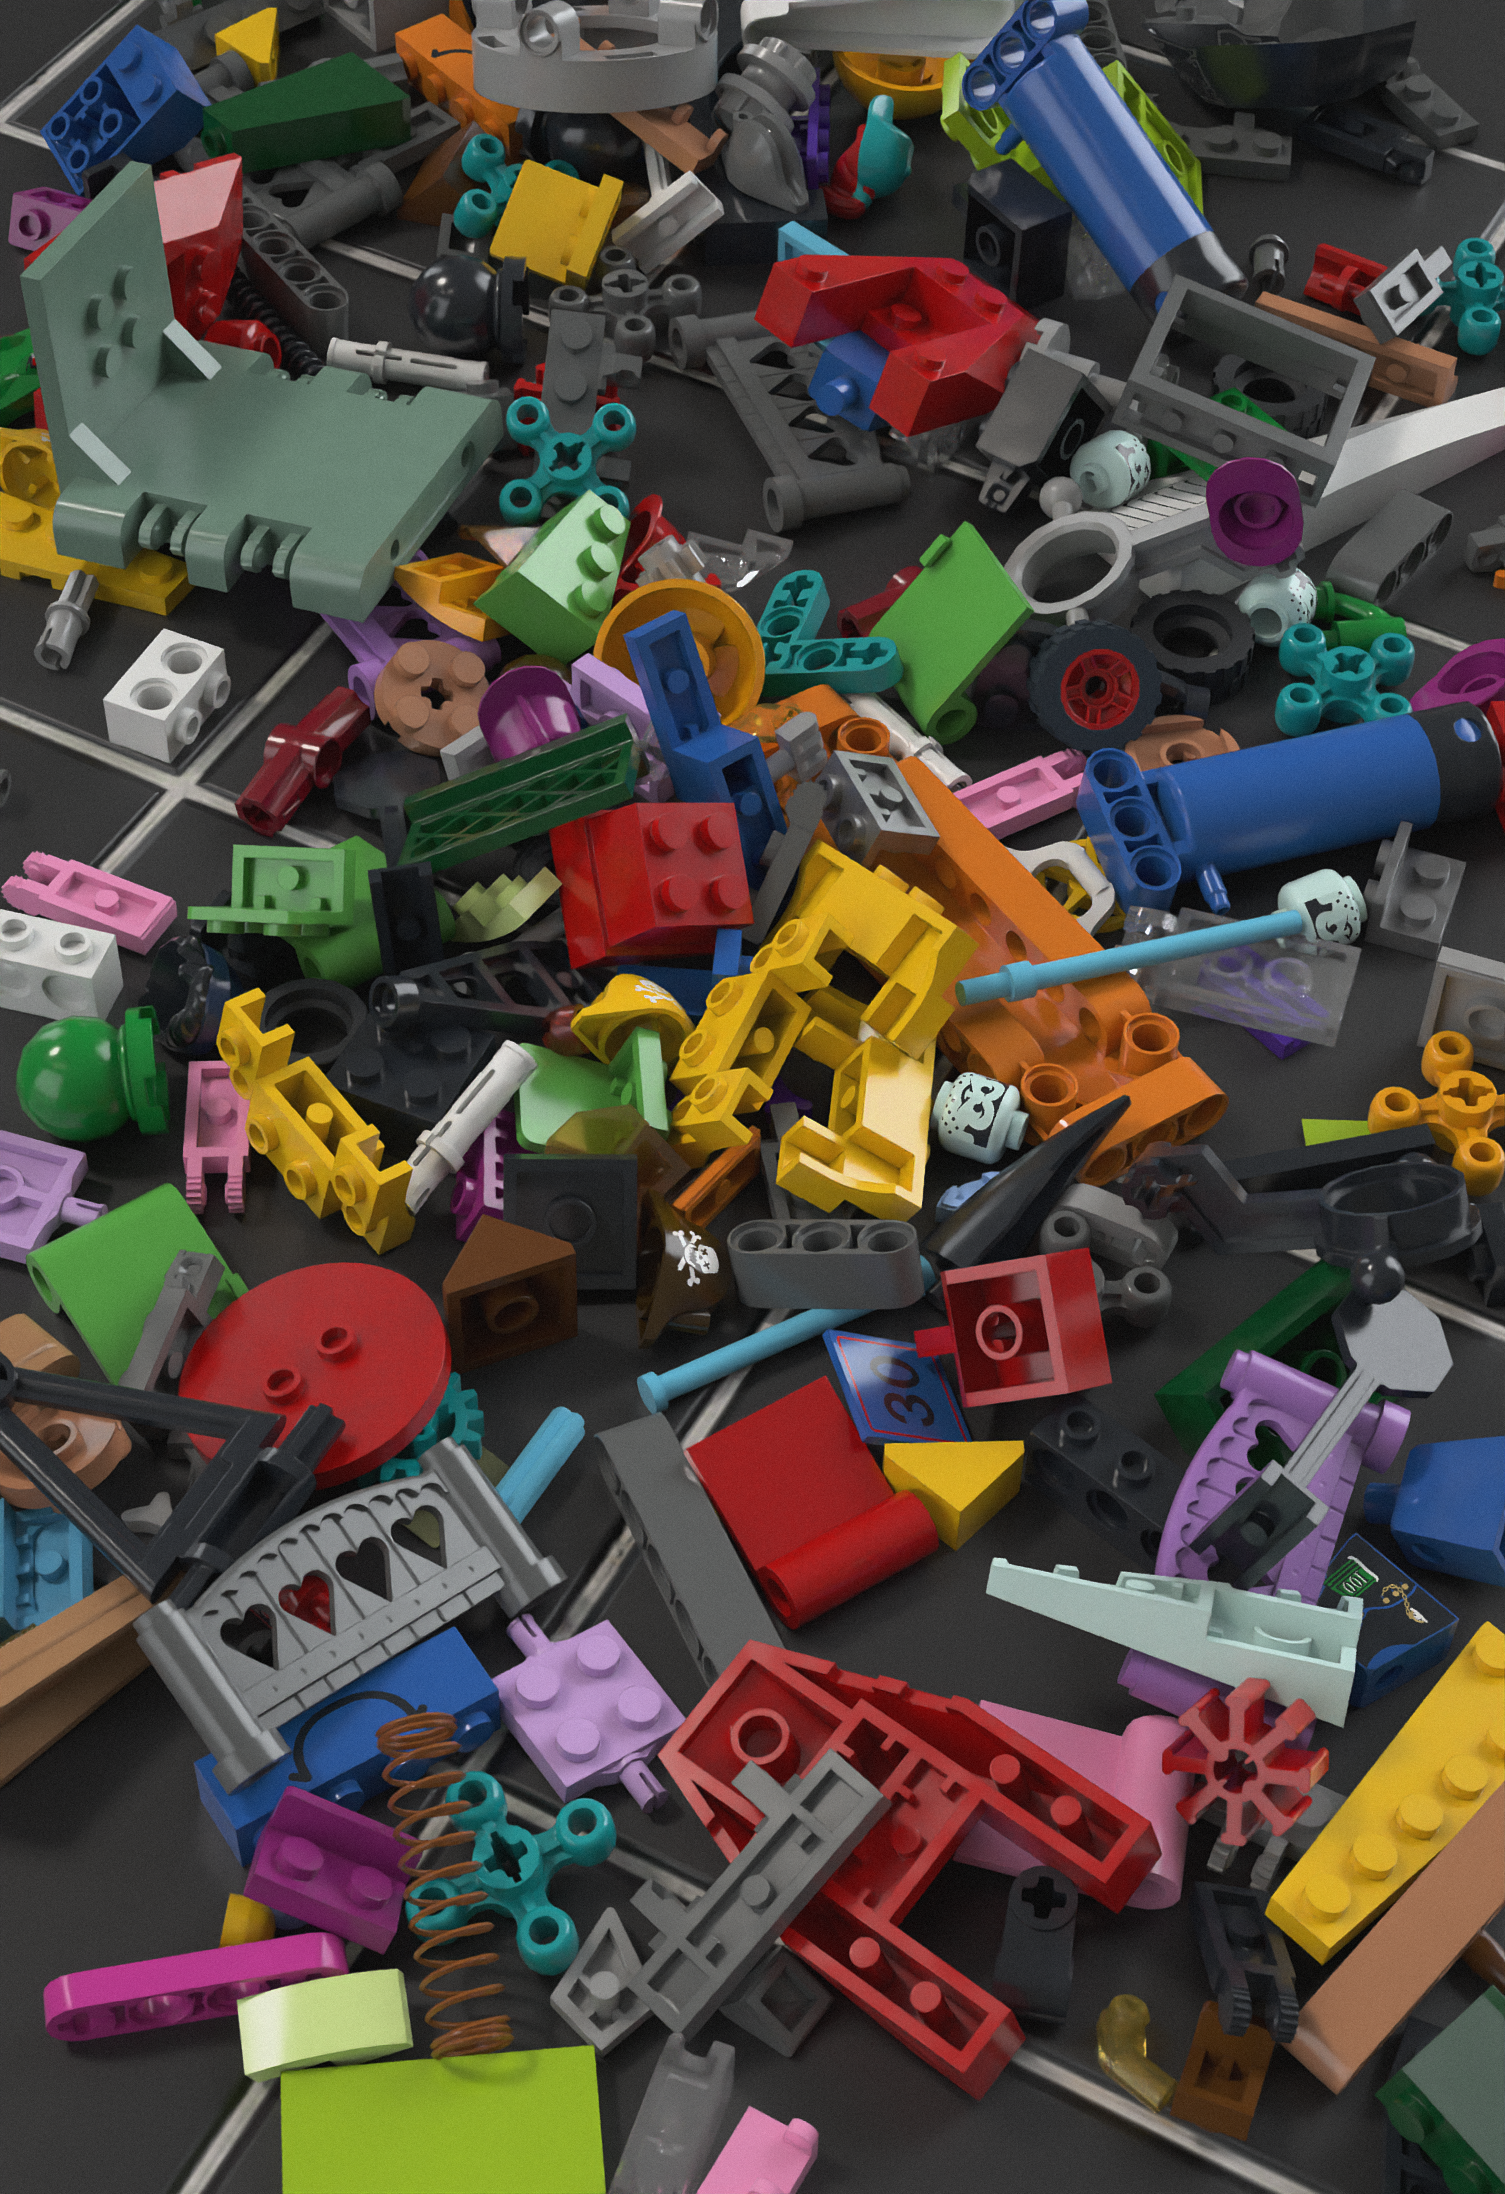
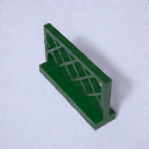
[397,713,651,874]

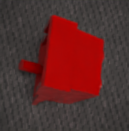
[549,803,754,970]

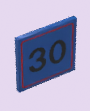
[822,1329,972,1446]

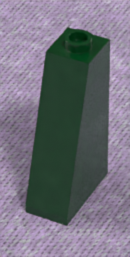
[201,52,411,174]

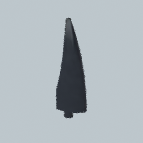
[918,1095,1132,1311]

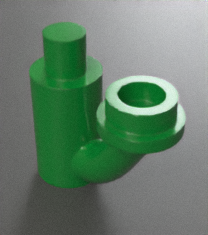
[1312,581,1407,654]

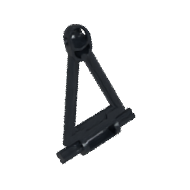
[0,1352,346,1611]

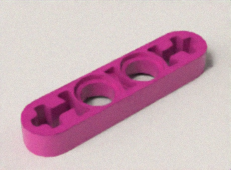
[43,1932,349,2041]

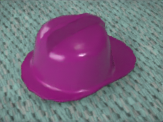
[1206,457,1304,567]
[1410,638,1505,716]
[477,666,581,762]

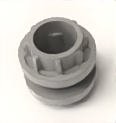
[714,37,817,133]

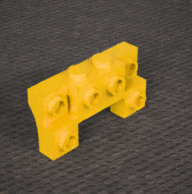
[758,839,980,1060]
[659,913,855,1170]
[776,985,936,1222]
[216,987,416,1255]

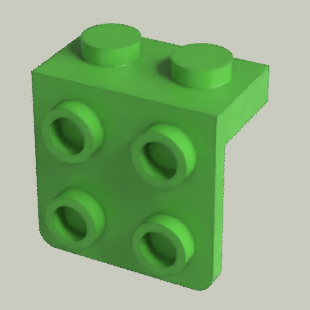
[187,845,356,937]
[514,1026,672,1172]

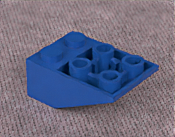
[40,25,211,197]

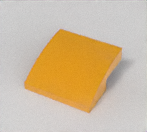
[394,552,511,642]

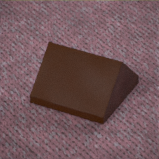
[397,120,516,236]
[442,1214,578,1374]

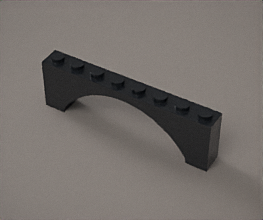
[675,0,828,266]

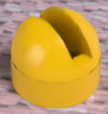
[219,1893,276,1948]

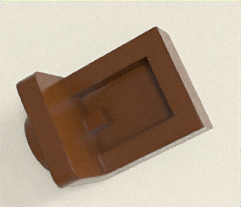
[1169,2001,1275,2142]

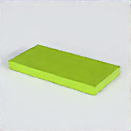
[280,2045,606,2194]

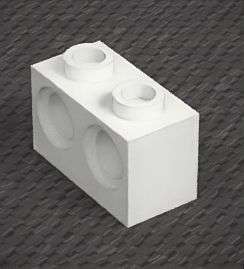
[103,628,231,763]
[0,909,124,1020]

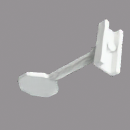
[611,106,724,274]

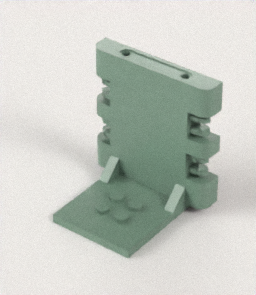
[20,161,504,623]

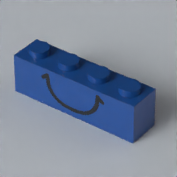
[194,1626,501,1867]

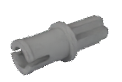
[34,569,99,670]

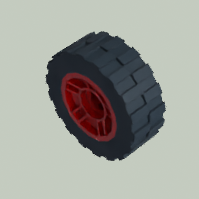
[1026,619,1163,754]

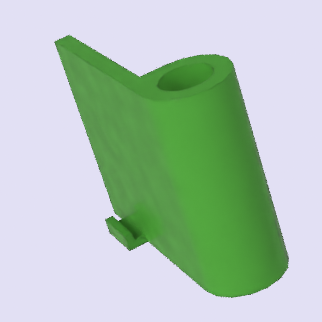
[868,521,1035,745]
[279,835,456,989]
[25,1182,249,1385]

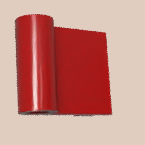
[683,1375,939,1629]

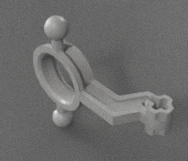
[1004,476,1305,627]

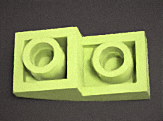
[451,867,562,943]
[237,1969,413,2083]

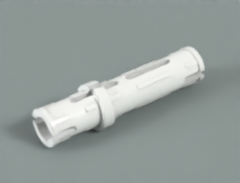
[327,337,489,391]
[842,693,972,793]
[405,1040,538,1216]

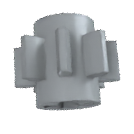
[636,535,708,587]

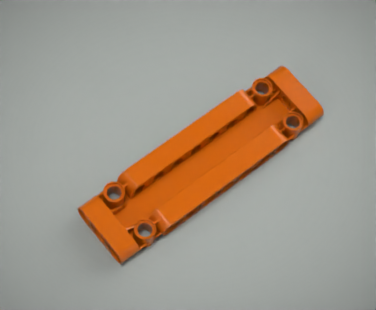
[726,684,1229,1187]

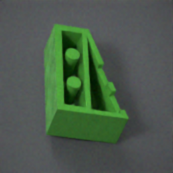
[473,489,631,665]

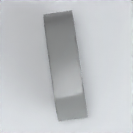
[1052,1183,1178,1270]

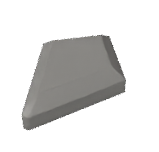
[550,1907,655,2058]

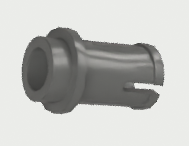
[1249,234,1289,295]

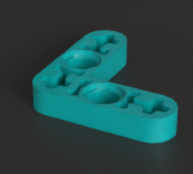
[756,570,904,697]

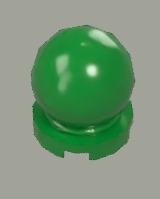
[15,1005,170,1143]

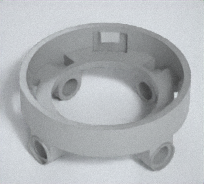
[471,0,718,113]

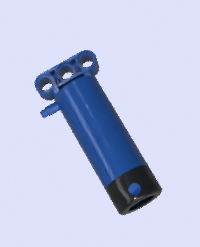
[962,0,1249,345]
[1076,701,1503,924]

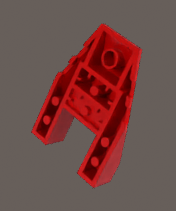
[24,153,243,430]
[754,254,1042,438]
[657,1640,1163,2102]

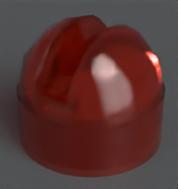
[541,1003,590,1057]

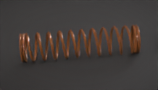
[375,1712,515,2060]

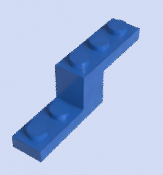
[623,610,799,918]

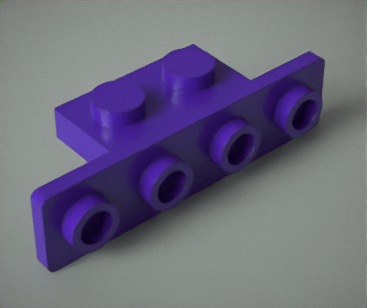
[790,67,831,189]

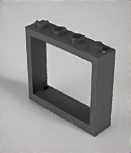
[1111,274,1376,508]

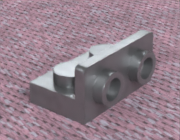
[815,750,940,869]
[1363,821,1466,960]

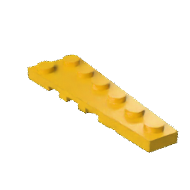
[0,492,196,616]
[1264,1621,1505,1966]

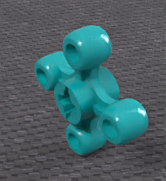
[453,133,579,239]
[1419,238,1505,356]
[499,396,636,528]
[1274,623,1415,737]
[405,1771,617,1976]

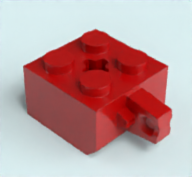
[914,1247,1112,1407]

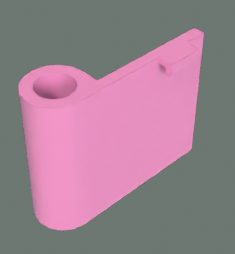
[953,1700,1196,1909]

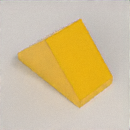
[215,8,281,87]
[882,1441,1025,1551]

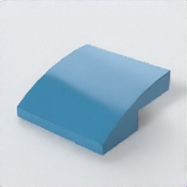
[0,1498,93,1642]

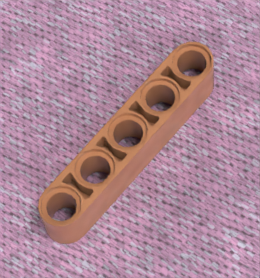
[1278,1781,1505,2096]

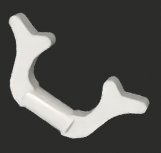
[1006,841,1116,937]

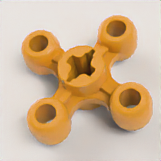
[1368,1030,1505,1197]

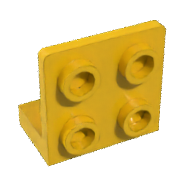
[490,160,624,291]

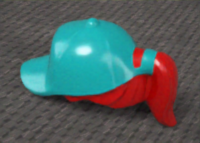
[819,95,914,219]

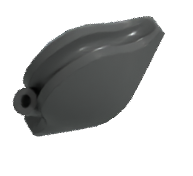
[720,111,810,214]

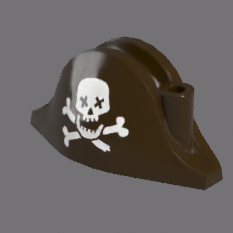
[636,1188,732,1349]

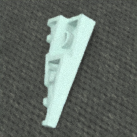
[986,1558,1363,1728]

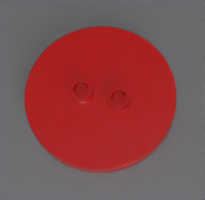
[178,1262,452,1491]

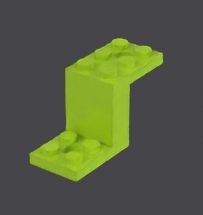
[940,52,1203,215]

